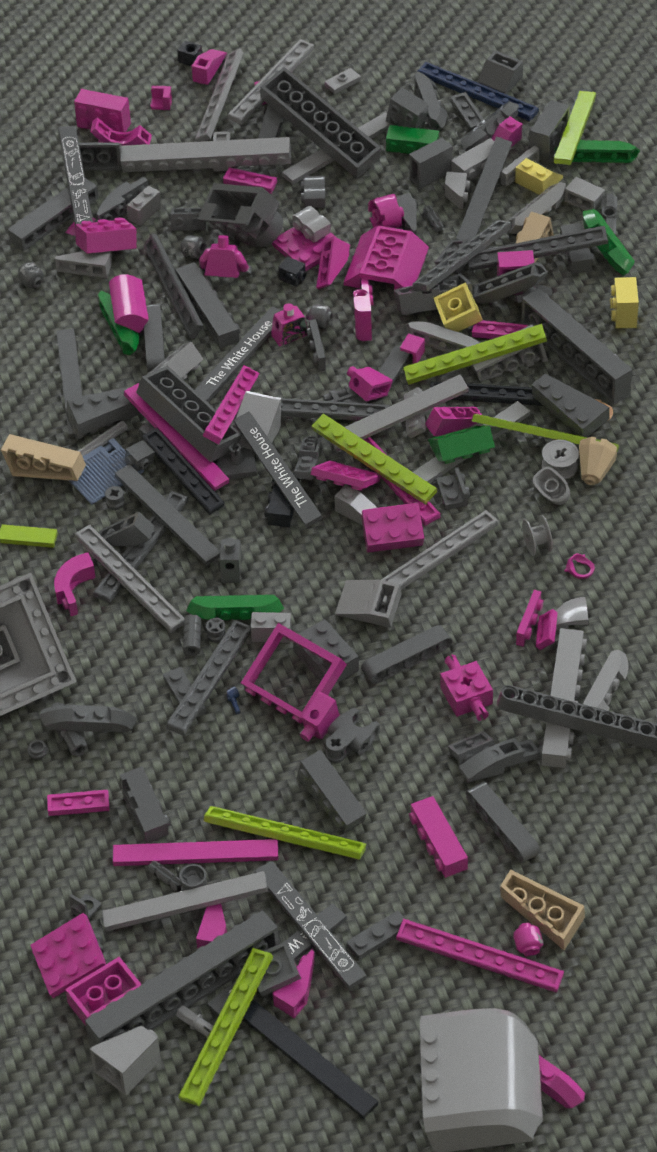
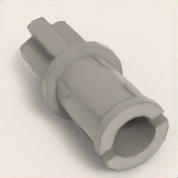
[176,1006,214,1038]

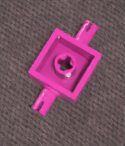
[440,655,493,721]

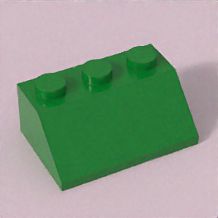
[428,425,495,464]

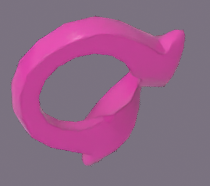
[564,553,595,579]

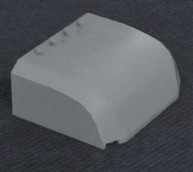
[420,1008,543,1152]

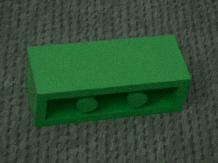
[386,125,439,154]

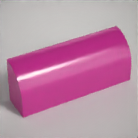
[109,274,149,333]

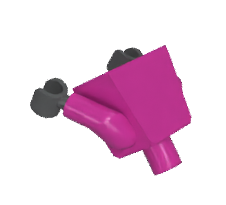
[199,235,252,278]

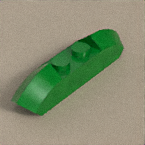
[554,140,641,163]
[583,209,635,276]
[98,291,139,355]
[186,595,284,620]

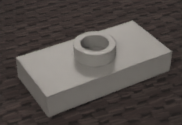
[324,68,361,94]

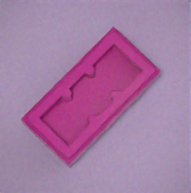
[536,609,558,650]

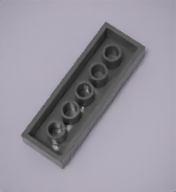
[136,366,242,462]

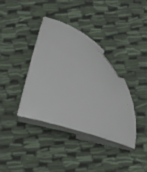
[555,597,588,630]

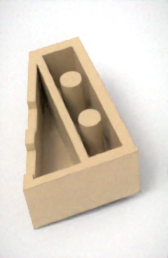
[516,211,554,262]

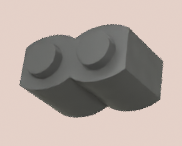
[301,176,325,208]

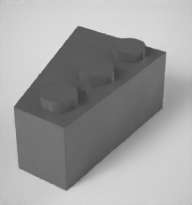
[120,766,170,844]

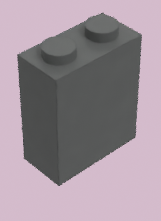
[409,138,453,189]

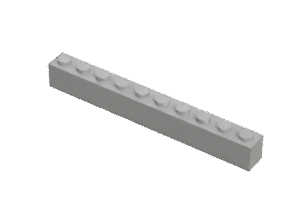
[120,137,291,172]

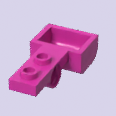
[353,278,373,341]

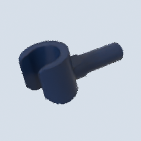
[227,686,240,714]

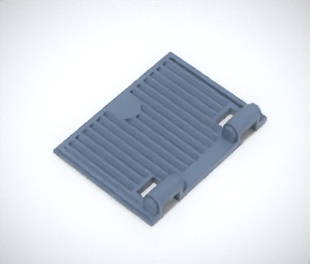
[69,438,144,505]

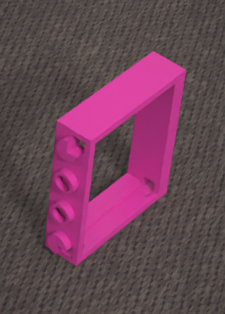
[241,623,347,724]

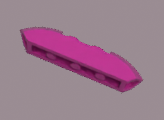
[539,1055,585,1108]

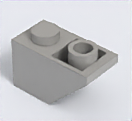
[445,172,470,209]

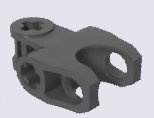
[326,708,380,763]

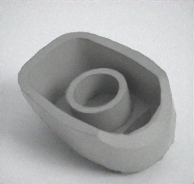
[533,467,571,505]

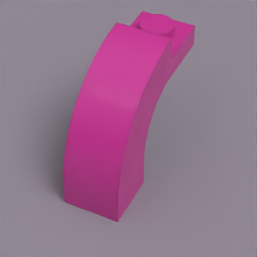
[90,118,152,146]
[54,552,96,616]

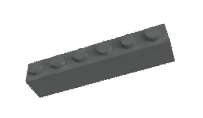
[8,178,98,251]
[175,262,241,348]

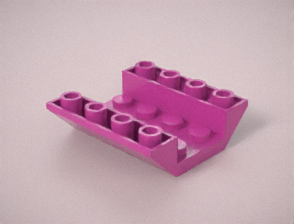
[343,226,429,294]

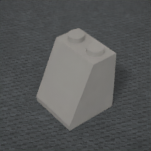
[233,391,281,450]
[90,1026,161,1095]

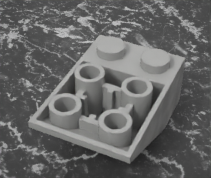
[335,580,402,628]

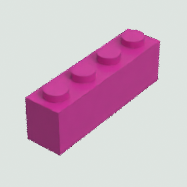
[409,796,468,878]

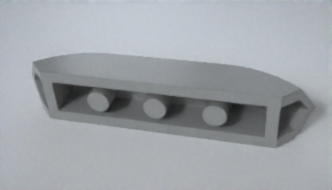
[508,182,566,234]
[406,322,480,353]
[583,650,628,711]

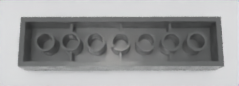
[260,67,381,179]
[522,289,632,404]

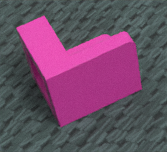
[151,86,172,110]
[400,334,425,364]

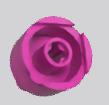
[368,194,404,229]

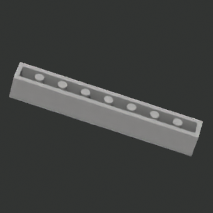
[542,628,587,768]

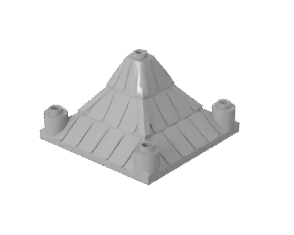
[0,573,76,716]

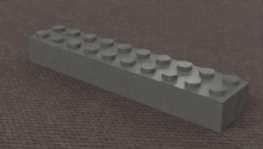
[85,910,279,1047]

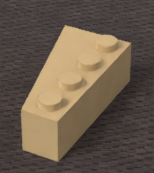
[1,434,86,481]
[500,870,585,951]

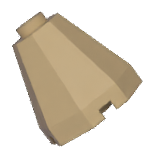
[579,437,617,485]

